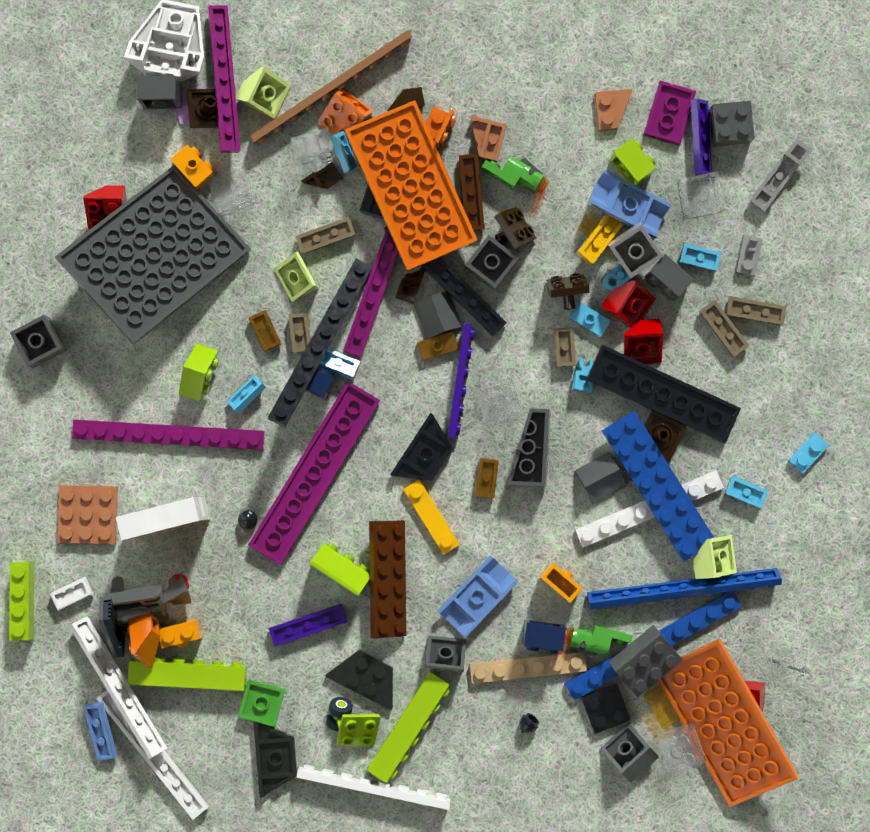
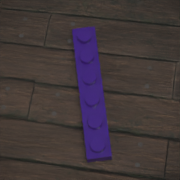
[448,323,475,439]

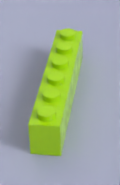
[128,657,247,691]
[367,670,451,783]

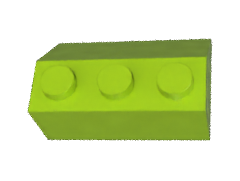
[309,542,370,596]

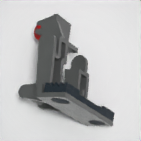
[99,574,191,658]

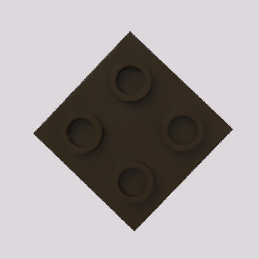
[187,89,218,128]
[494,207,537,249]
[546,273,590,310]
[644,410,687,461]

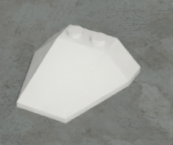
[124,0,204,81]

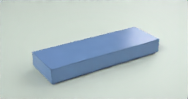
[83,701,117,761]

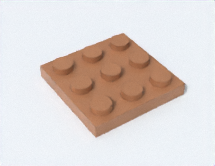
[57,485,118,544]

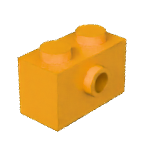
[170,144,215,191]
[539,562,583,603]
[159,618,203,648]

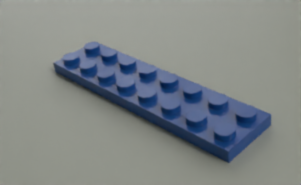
[601,410,715,562]

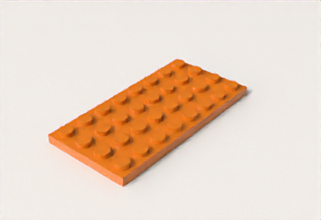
[345,100,478,271]
[658,639,799,807]

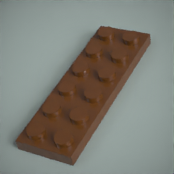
[369,520,407,639]

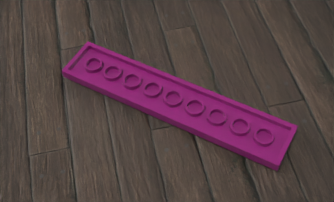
[248,381,381,565]

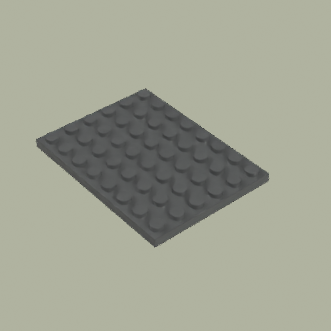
[55,165,251,345]

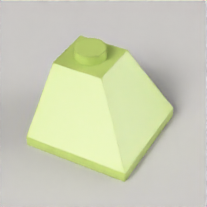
[236,67,291,119]
[693,535,737,579]

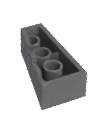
[507,408,551,487]

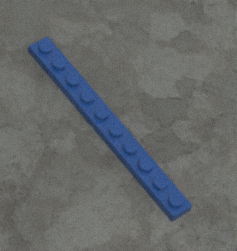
[587,568,782,609]
[565,592,742,701]

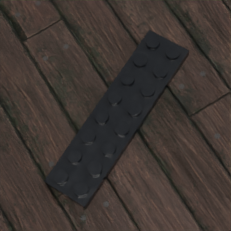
[586,345,741,443]

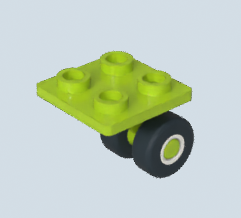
[326,697,381,746]

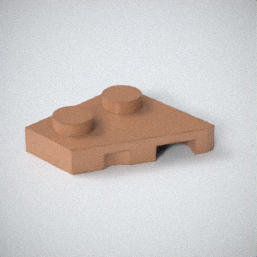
[595,89,632,131]
[471,116,507,162]

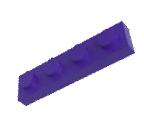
[690,98,712,177]
[268,603,348,647]

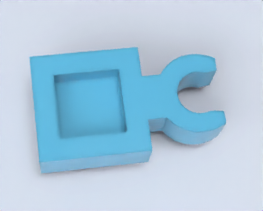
[572,358,593,394]

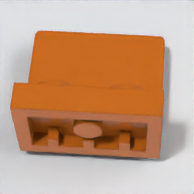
[317,88,374,143]
[426,106,456,150]

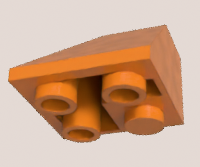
[127,612,160,668]

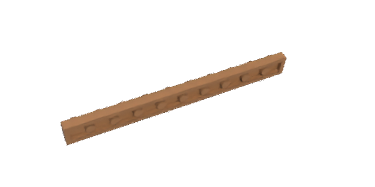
[250,30,412,144]

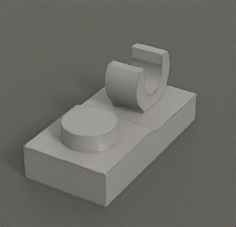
[735,235,763,277]

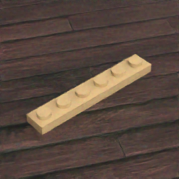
[470,652,587,684]

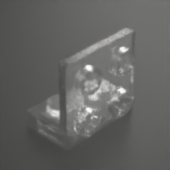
[208,168,257,217]

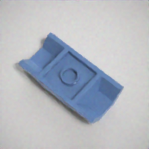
[589,170,671,238]
[437,555,518,638]

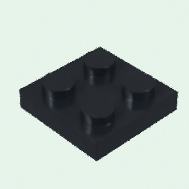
[581,683,631,734]

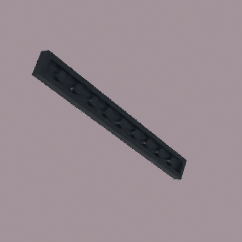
[268,258,373,428]

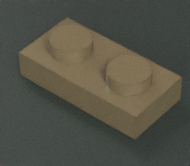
[288,313,311,353]
[554,327,576,367]

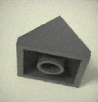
[413,292,462,339]
[575,452,626,504]
[425,635,466,672]

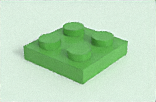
[238,679,286,727]

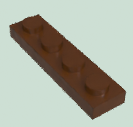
[459,154,485,231]

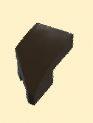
[387,87,425,112]
[301,162,343,189]
[396,267,425,304]

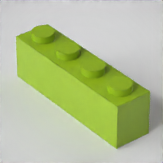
[9,561,35,641]

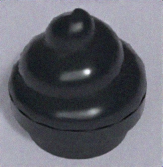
[238,510,257,530]
[519,713,539,733]

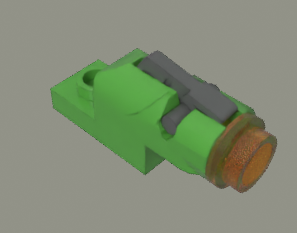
[481,158,549,195]
[564,625,633,658]

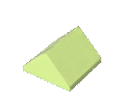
[274,252,318,302]

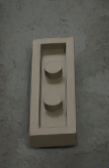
[295,217,356,255]
[726,296,787,326]
[699,300,750,357]

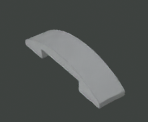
[749,139,812,212]

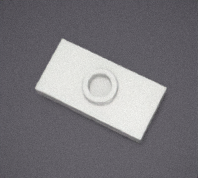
[50,577,94,611]

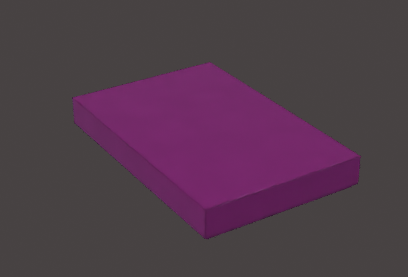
[643,80,696,146]

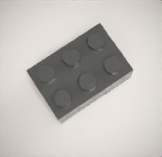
[609,625,683,697]

